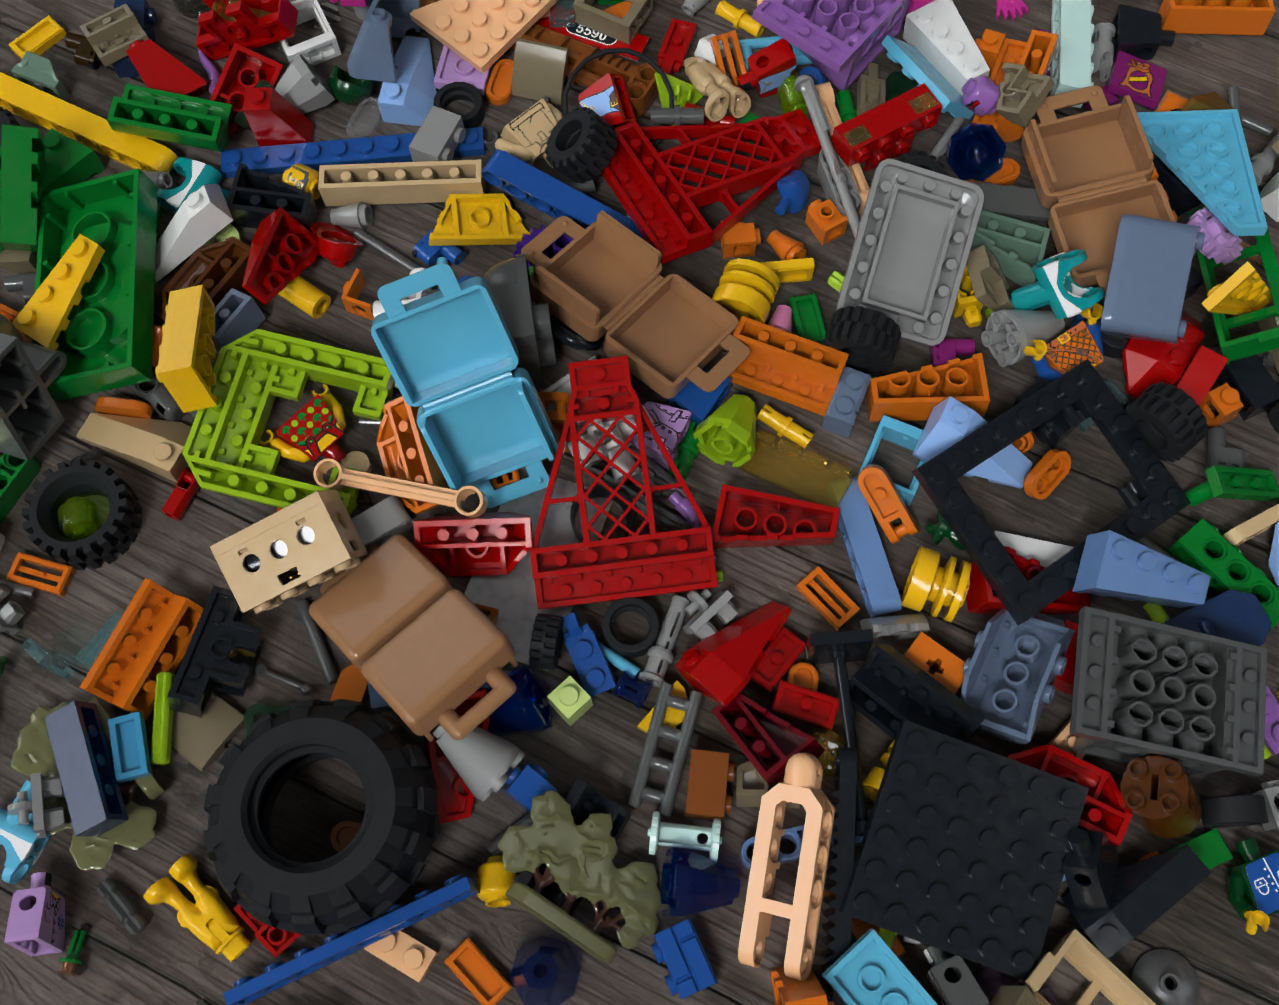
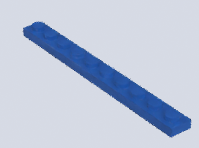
[221,127,485,178]

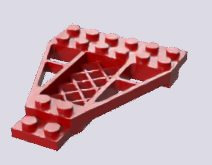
[601,109,822,264]
[530,355,718,610]

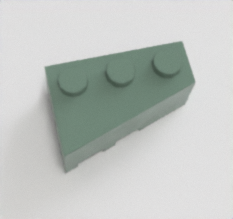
[970,210,1051,287]

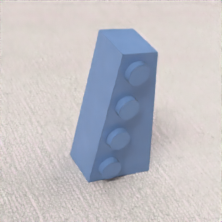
[1073,530,1211,608]

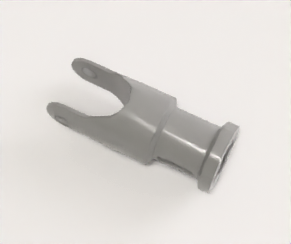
[1091,22,1116,82]

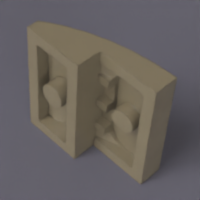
[79,3,149,67]
[512,38,569,105]
[171,692,246,772]

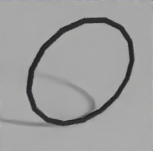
[563,48,674,148]

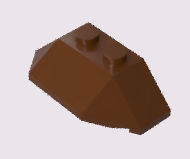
[162,236,251,322]

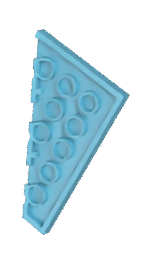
[1137,109,1268,236]

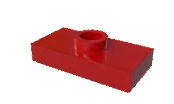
[749,626,807,693]
[771,680,839,731]

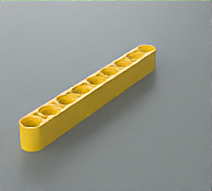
[0,72,178,173]

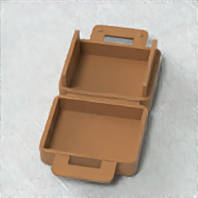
[1021,85,1176,298]
[521,211,750,399]
[309,534,518,742]

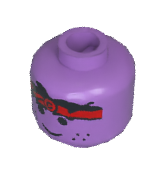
[962,75,1001,116]

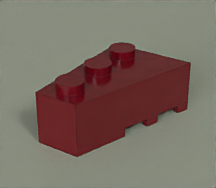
[711,693,825,788]

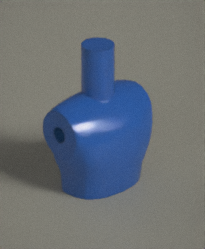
[775,170,811,215]

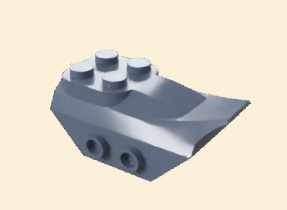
[960,609,1075,744]

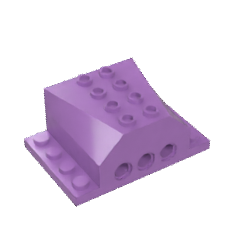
[752,0,911,91]

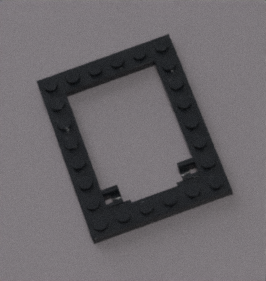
[912,359,1191,625]

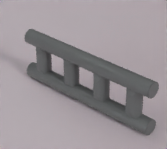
[628,682,703,816]

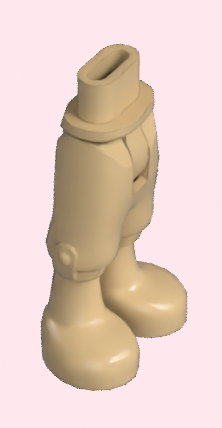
[683,56,751,122]

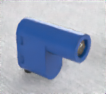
[412,229,465,266]

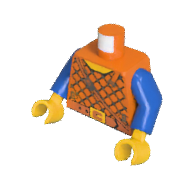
[1024,303,1104,383]

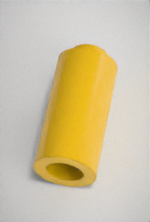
[278,276,331,319]

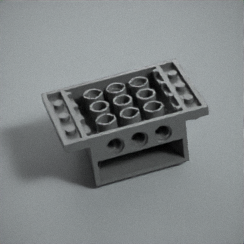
[1070,606,1267,778]

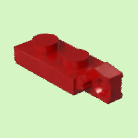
[657,18,697,76]

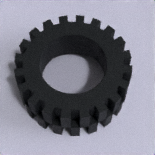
[21,458,142,570]

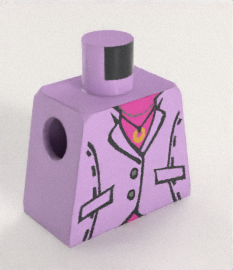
[631,401,692,469]

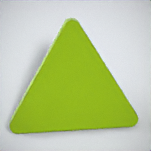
[655,72,703,126]

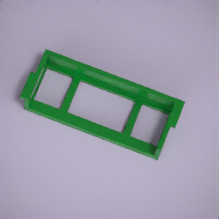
[1187,207,1279,365]

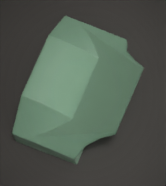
[11,51,71,102]

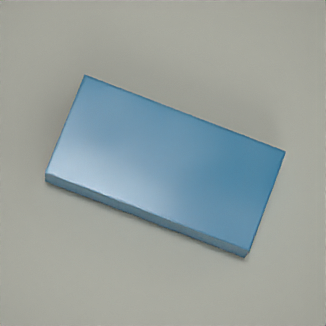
[108,711,152,783]

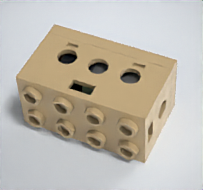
[210,490,368,614]

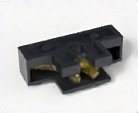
[167,585,264,718]

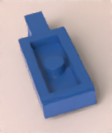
[563,612,618,698]

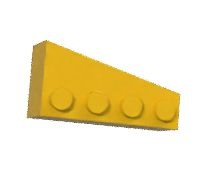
[155,284,217,413]

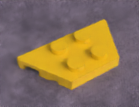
[429,193,530,246]

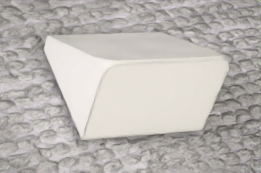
[694,34,732,66]

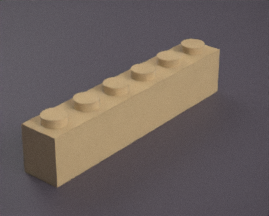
[318,159,485,206]

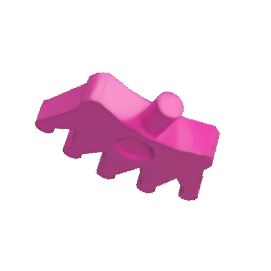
[995,0,1029,21]

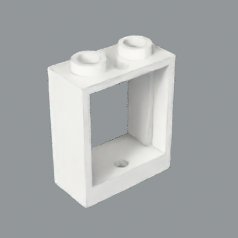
[279,0,342,66]

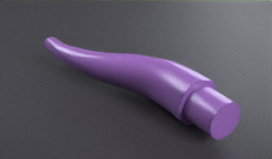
[198,48,220,94]
[668,491,717,562]

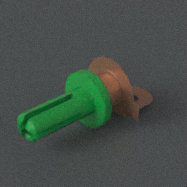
[51,929,87,991]

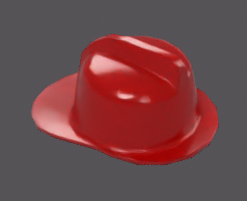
[310,222,363,268]

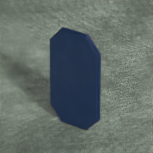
[1161,589,1272,646]

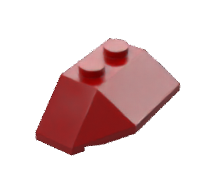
[1122,310,1205,399]
[413,512,533,576]
[1007,744,1133,846]

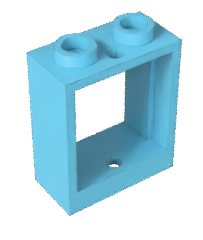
[858,415,925,506]

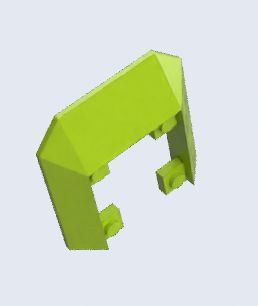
[182,329,394,516]

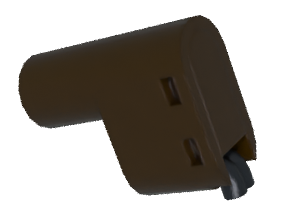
[65,32,102,70]

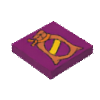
[1106,50,1167,110]

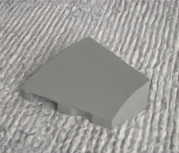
[860,613,930,641]

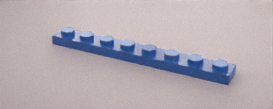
[223,875,480,1005]

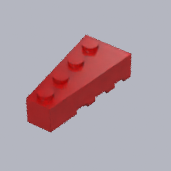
[712,484,840,548]

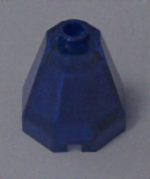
[946,123,1007,182]
[488,666,553,736]
[660,847,740,917]
[510,936,581,1005]

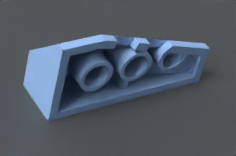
[377,36,437,127]
[912,396,1033,489]

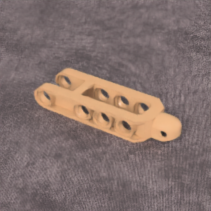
[738,753,835,981]

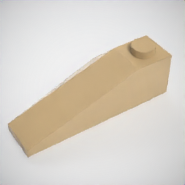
[76,413,191,483]

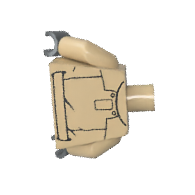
[484,96,563,168]

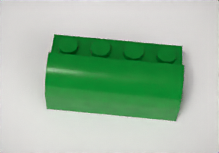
[107,84,234,152]

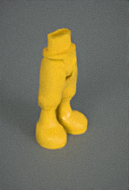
[143,853,251,963]

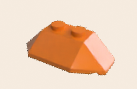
[376,396,448,514]

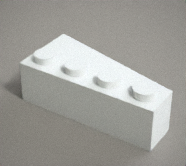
[903,0,990,96]

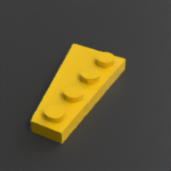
[12,234,105,350]
[1201,261,1273,315]

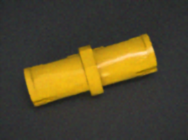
[715,0,766,38]
[756,403,814,450]

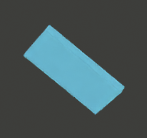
[881,35,975,120]

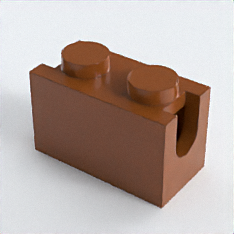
[685,749,735,822]

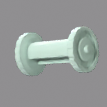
[647,811,722,862]

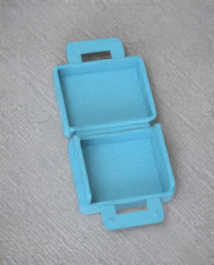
[371,263,558,508]

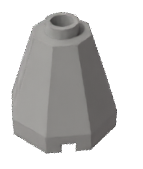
[274,53,335,114]

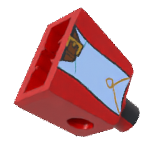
[736,38,798,98]
[578,73,637,128]

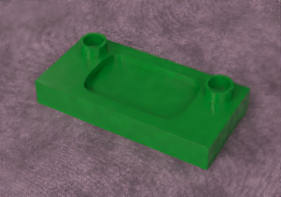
[31,168,158,402]

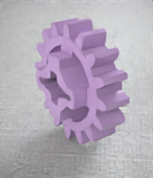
[1187,207,1243,265]

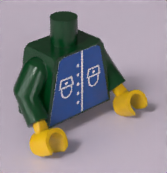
[1227,837,1279,935]

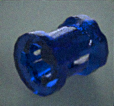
[612,671,652,709]

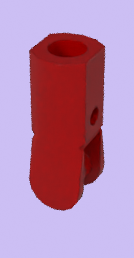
[161,467,201,521]

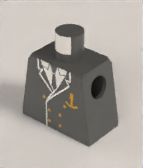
[923,946,990,1005]

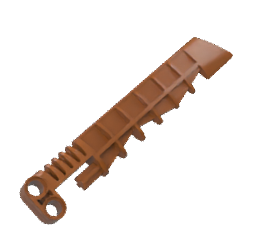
[420,0,659,117]

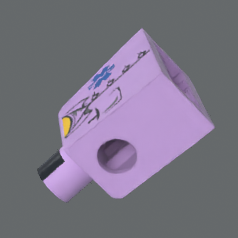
[4,872,65,957]

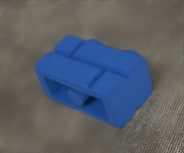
[651,918,718,1000]

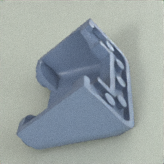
[347,0,422,83]
[1101,214,1205,344]

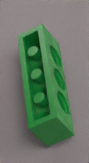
[1168,518,1279,630]

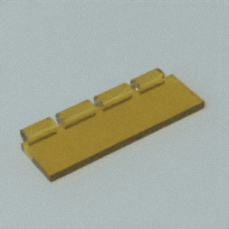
[736,430,852,508]

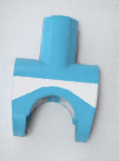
[0,780,50,885]

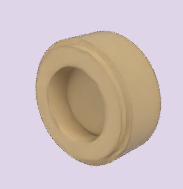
[341,451,372,473]

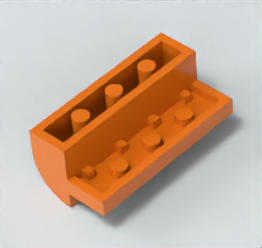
[971,29,1058,142]
[728,316,849,417]
[79,578,204,720]

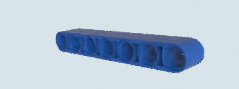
[481,150,646,241]

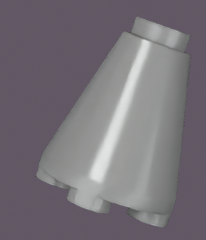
[981,309,1065,367]
[431,724,525,802]

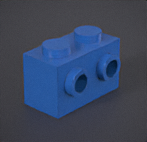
[500,763,557,813]

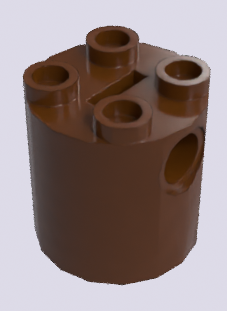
[1120,755,1203,839]

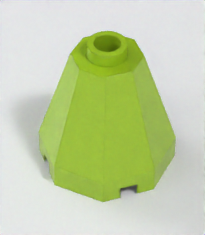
[693,394,757,467]

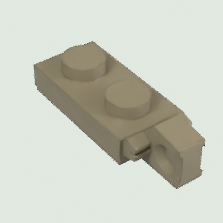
[857,62,886,116]

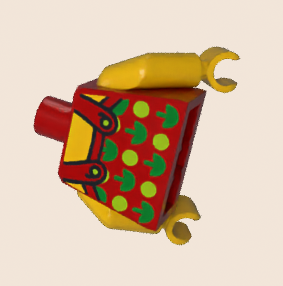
[259,384,346,463]

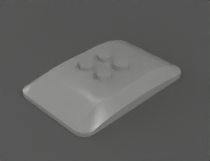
[836,159,984,346]

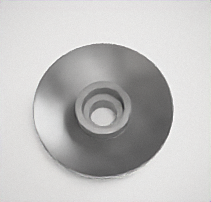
[1131,949,1199,1005]

